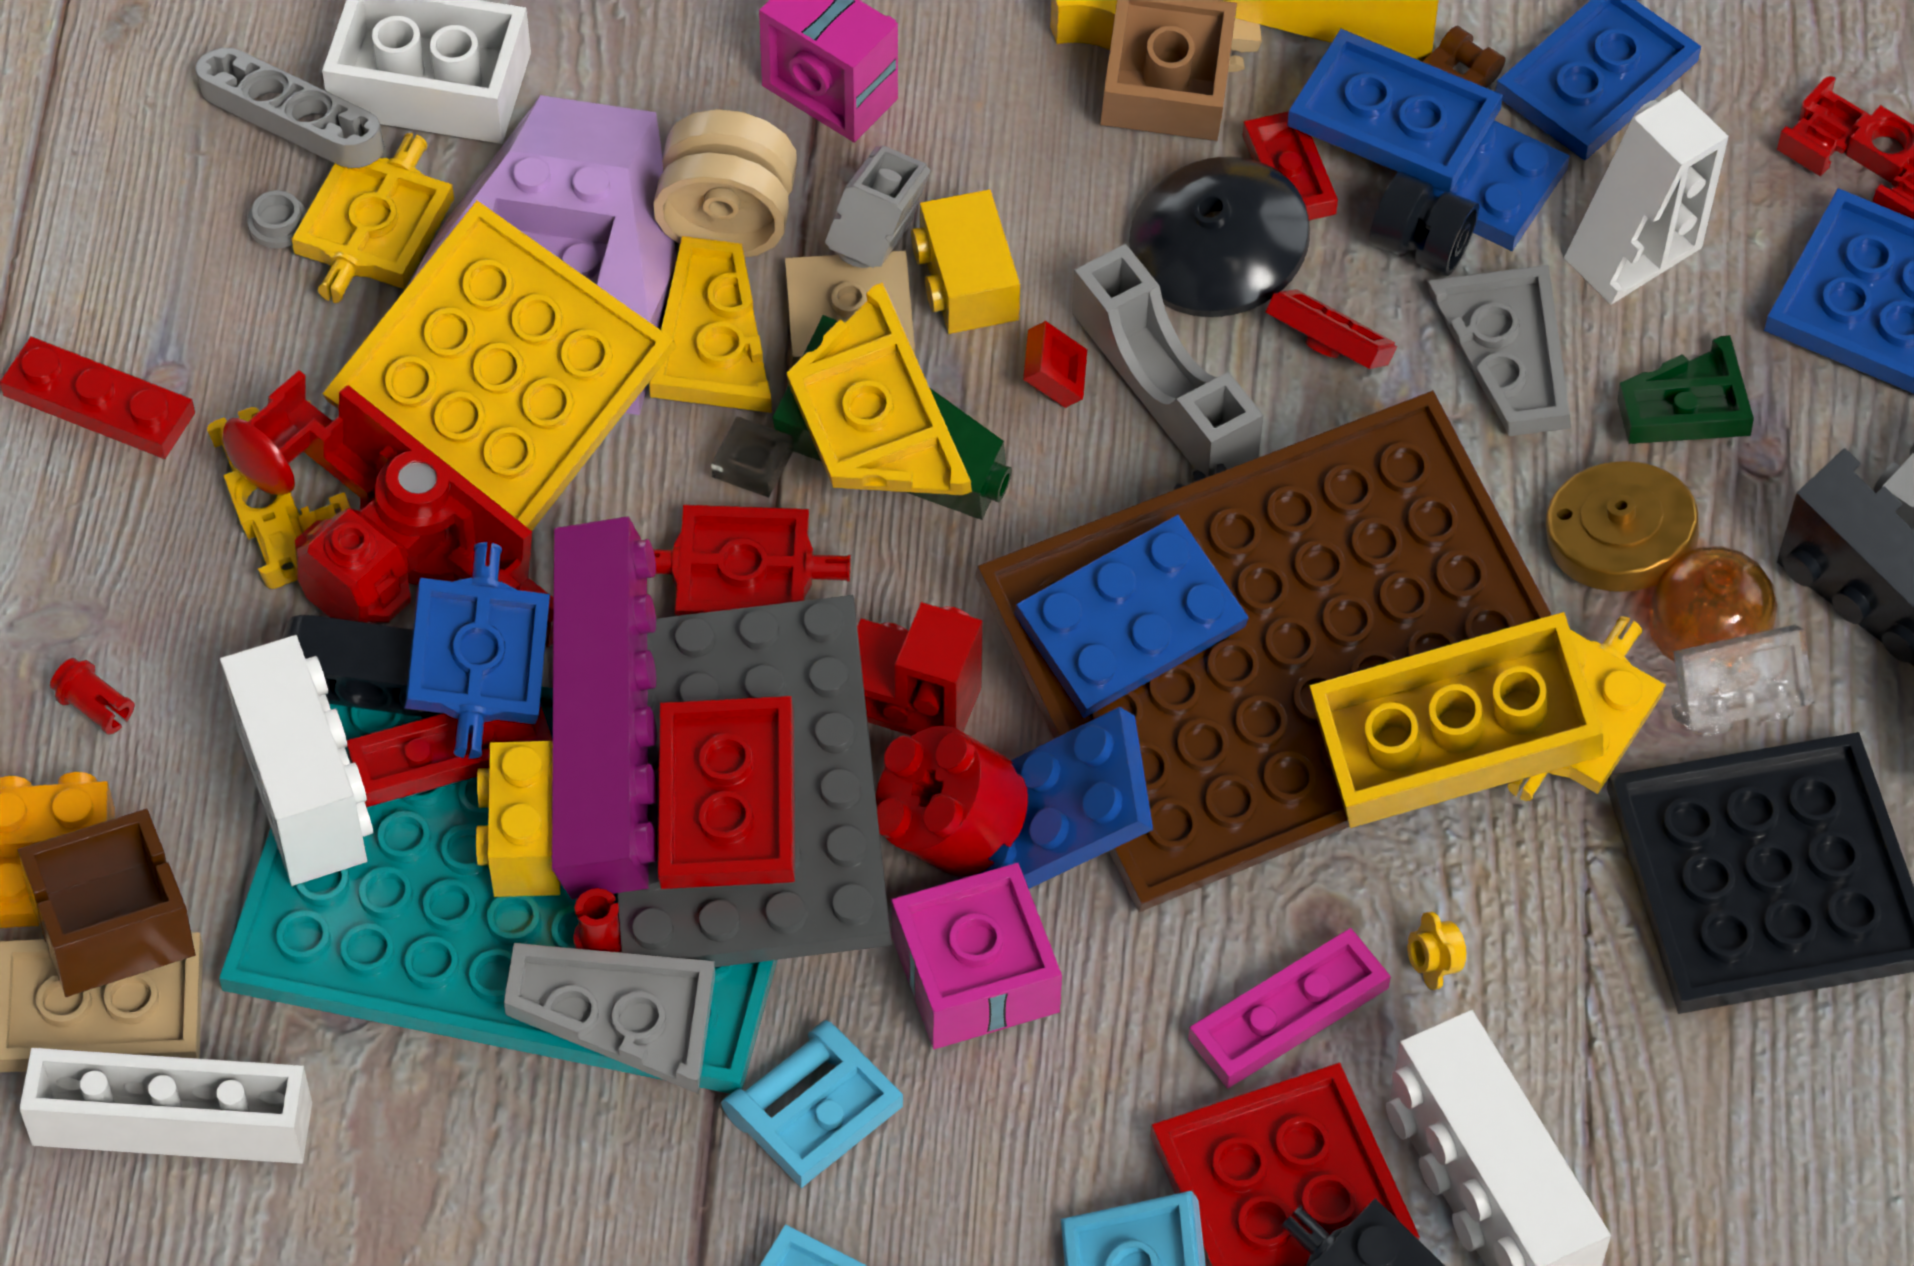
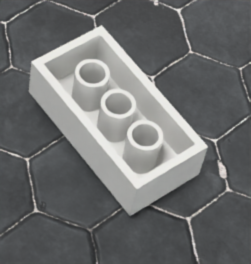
[1386,1010,1611,1266]

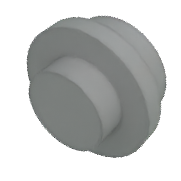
[247,190,307,248]

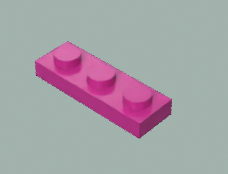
[1188,928,1391,1089]

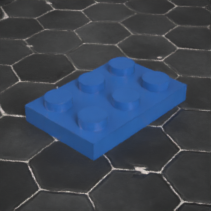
[1495,0,1702,161]
[1287,29,1503,192]
[1014,515,1249,718]
[976,707,1153,889]

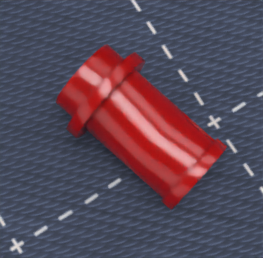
[50,658,135,735]
[573,888,622,953]

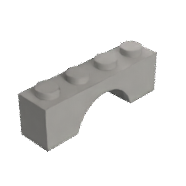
[1072,244,1264,477]

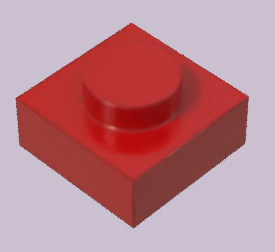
[1023,321,1088,408]

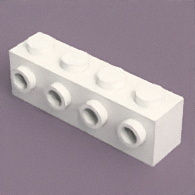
[20,1048,312,1164]

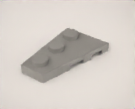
[1427,265,1571,436]

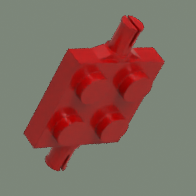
[653,505,851,616]

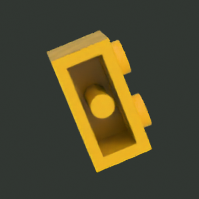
[476,741,561,897]

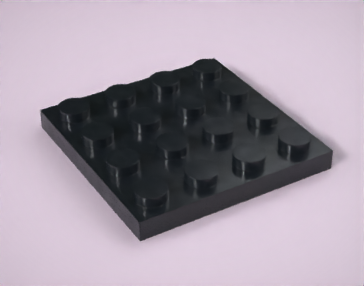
[1607,732,1914,1014]

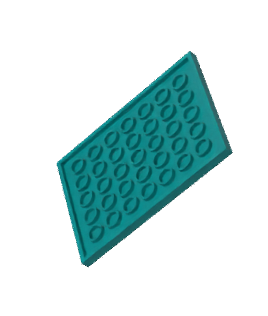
[219,686,778,1094]

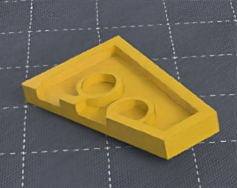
[649,236,772,413]

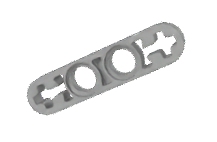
[195,48,385,168]

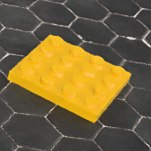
[322,200,676,531]

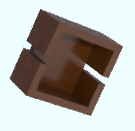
[17,808,196,997]

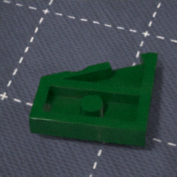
[1617,335,1754,444]

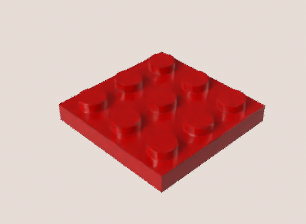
[1150,1062,1420,1266]

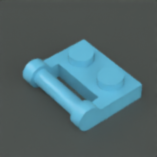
[721,1020,903,1188]

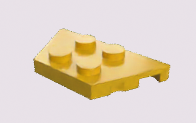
[787,282,972,495]

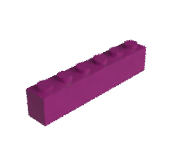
[552,516,658,900]

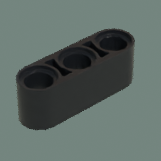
[282,615,444,718]

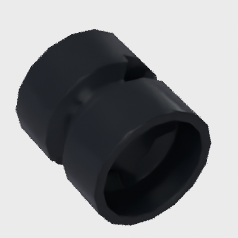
[1369,172,1480,276]

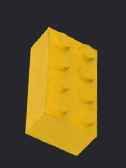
[1309,612,1603,828]

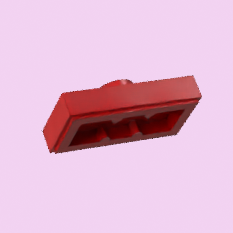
[1265,289,1398,369]

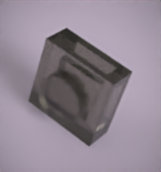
[711,416,794,498]

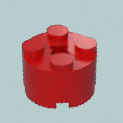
[876,726,1028,876]

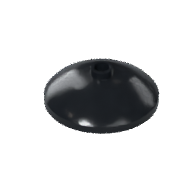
[1129,156,1310,317]

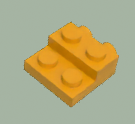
[0,772,115,928]

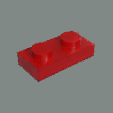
[1242,111,1338,221]

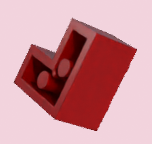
[857,602,983,736]

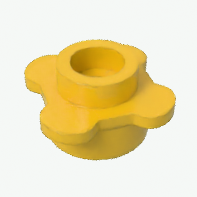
[1407,911,1466,990]

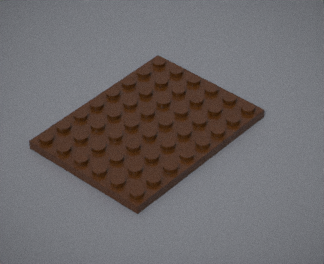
[975,390,1552,913]

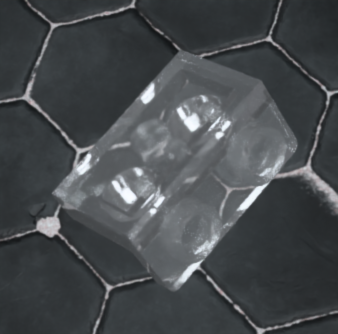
[1671,624,1815,735]

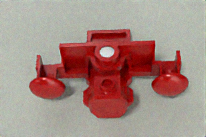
[222,370,554,648]

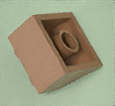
[1100,0,1237,141]

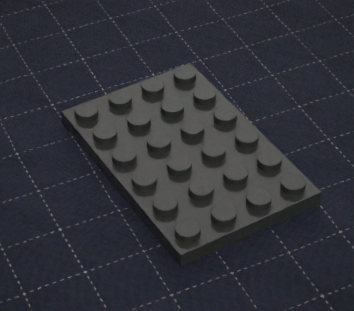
[618,595,892,967]

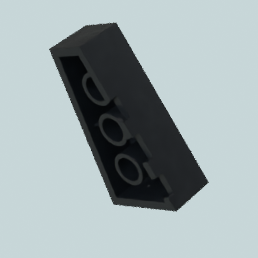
[1777,448,1914,667]

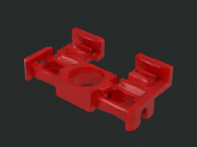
[1777,76,1914,219]

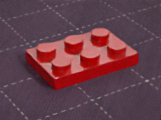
[658,696,795,889]

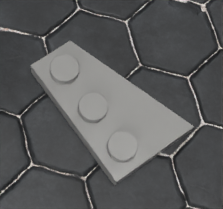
[504,943,715,1094]

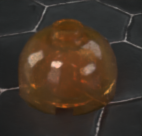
[1649,546,1778,675]

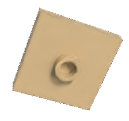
[785,250,915,366]

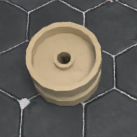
[653,109,797,258]

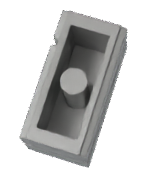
[825,145,931,268]

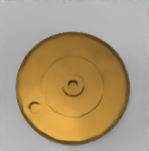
[1546,461,1699,592]

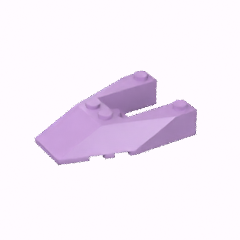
[409,95,677,415]

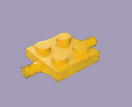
[292,133,454,303]
[1507,616,1666,801]

